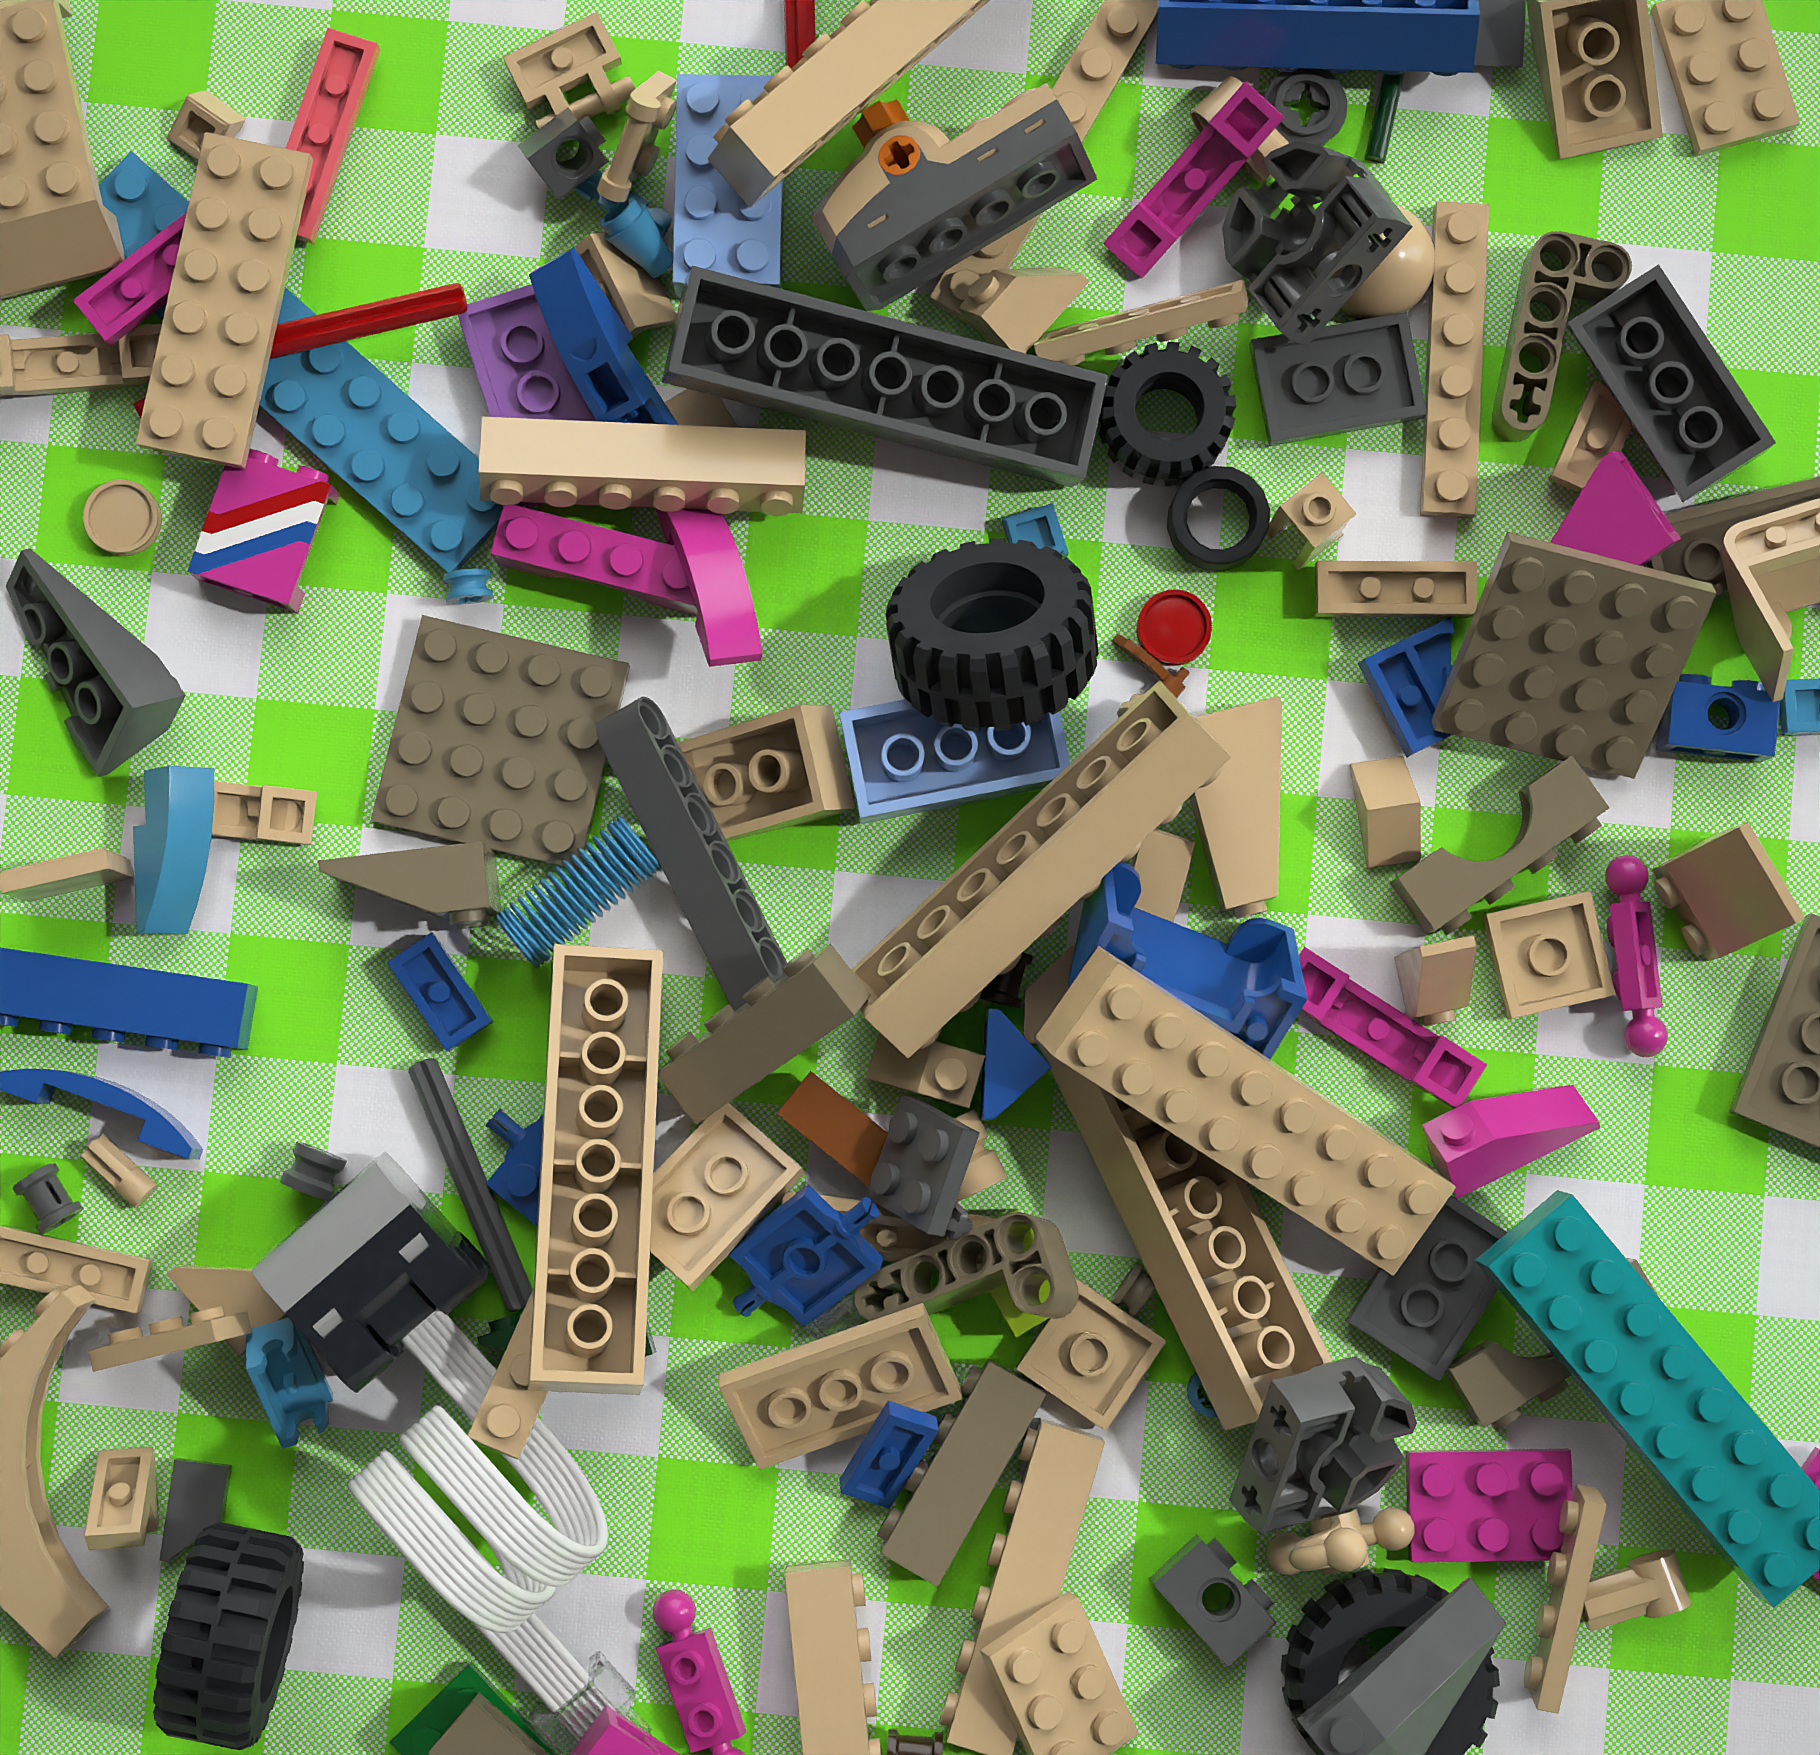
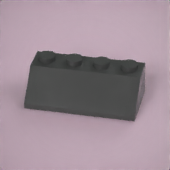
[1566,264,1776,502]

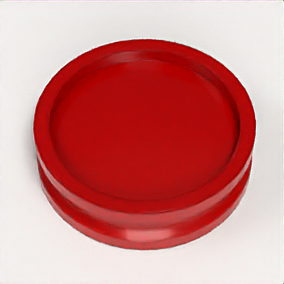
[1136,589,1212,666]

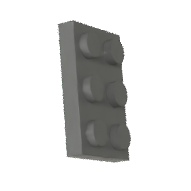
[1249,312,1427,446]
[1345,1195,1507,1381]

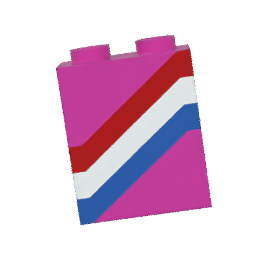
[187,449,340,613]

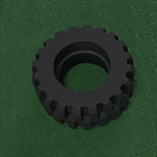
[886,538,1099,732]
[153,1522,304,1750]
[1281,1568,1500,1755]

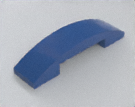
[0,1069,203,1159]

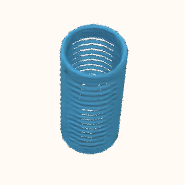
[495,816,662,968]

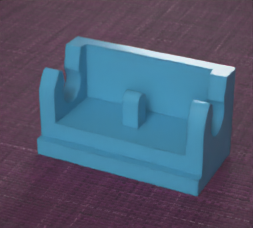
[245,1318,333,1449]

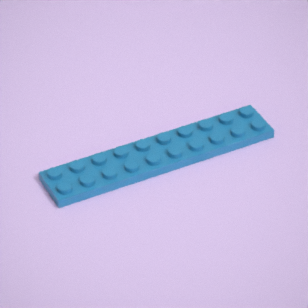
[99,151,518,573]

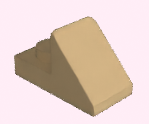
[84,1447,159,1550]

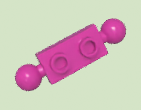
[1605,855,1668,1057]
[652,1589,747,1755]

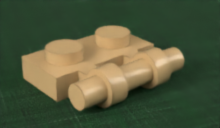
[503,12,636,130]

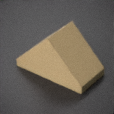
[1349,756,1421,869]

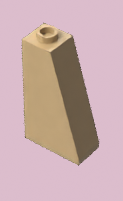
[1189,696,1282,919]

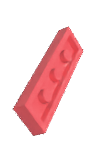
[286,28,381,245]

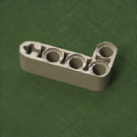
[1492,231,1632,442]
[854,1212,1079,1321]

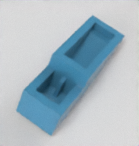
[133,765,214,934]

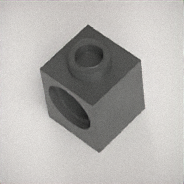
[518,108,609,200]

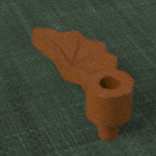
[1111,634,1190,698]

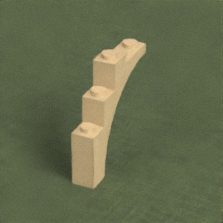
[0,1285,109,1658]

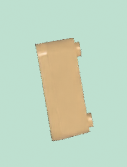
[1722,498,1820,702]

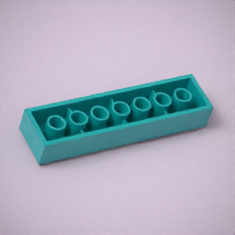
[1475,1190,1820,1608]

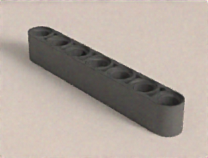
[596,696,787,1011]

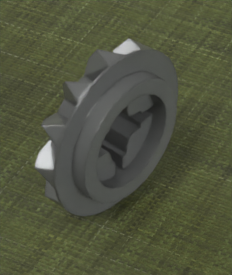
[1265,68,1347,146]

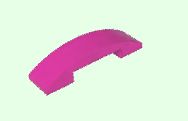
[1103,81,1285,279]
[655,508,763,667]
[1299,947,1487,1109]

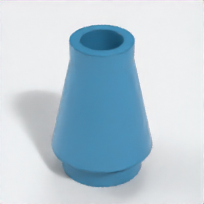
[600,197,673,278]

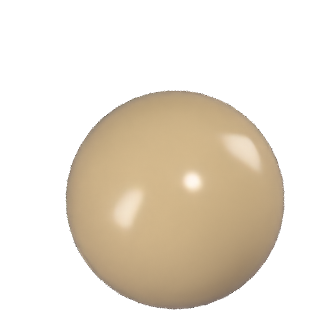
[1329,204,1435,320]

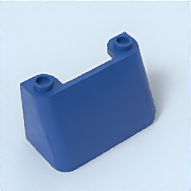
[1068,862,1307,1059]

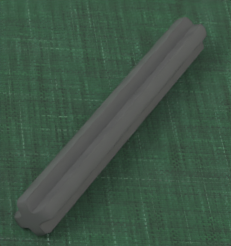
[408,1058,533,1312]

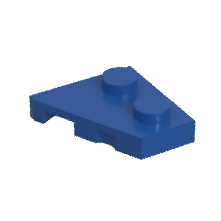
[1358,617,1454,758]

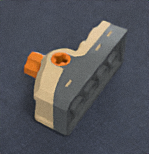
[811,83,1097,311]

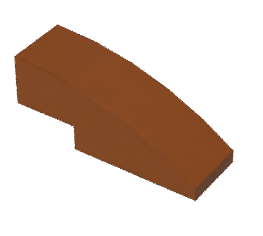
[776,1071,888,1187]

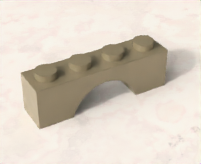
[1390,756,1610,935]
[1445,1258,1661,1430]

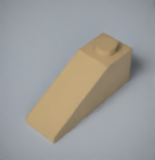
[1394,935,1477,1027]

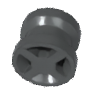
[280,1141,347,1201]

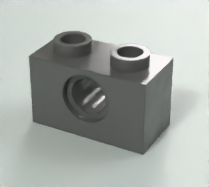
[1149,1534,1276,1667]

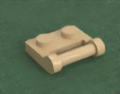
[597,71,677,202]

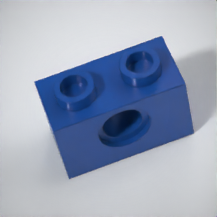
[1656,674,1780,763]

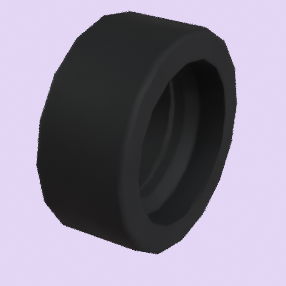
[1167,466,1270,571]

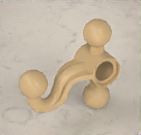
[1265,1507,1415,1576]

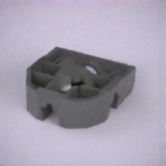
[1222,140,1413,346]
[1229,1356,1417,1535]

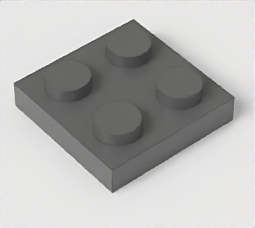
[866,1095,980,1237]

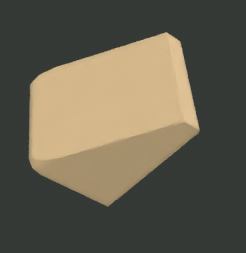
[166,90,246,161]

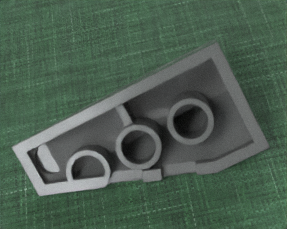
[6,548,186,777]
[1297,1577,1506,1755]

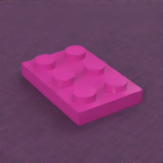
[1406,1448,1573,1562]

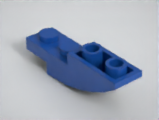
[529,247,679,425]

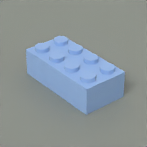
[673,74,784,299]
[839,699,1070,824]

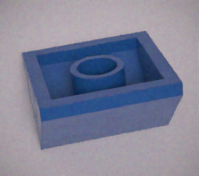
[980,1009,1051,1121]

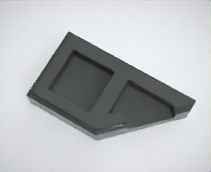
[159,1458,232,1562]

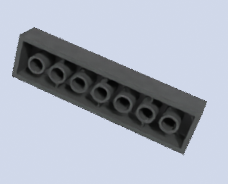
[661,265,1108,487]

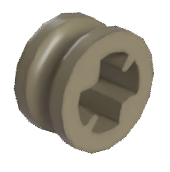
[1111,1262,1155,1317]

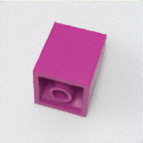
[1550,451,1682,566]

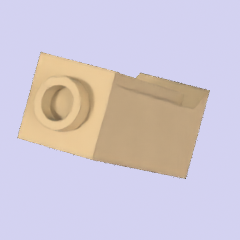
[1267,472,1357,571]

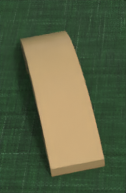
[0,323,162,395]

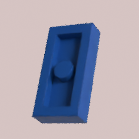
[387,932,494,1052]
[839,1401,939,1509]

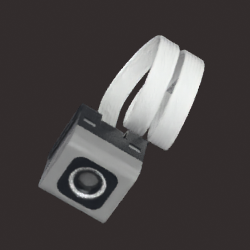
[252,1152,651,1755]

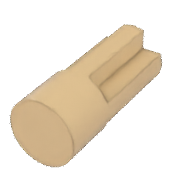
[80,1134,158,1209]

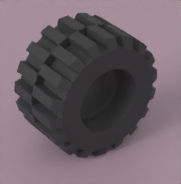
[1098,341,1236,486]

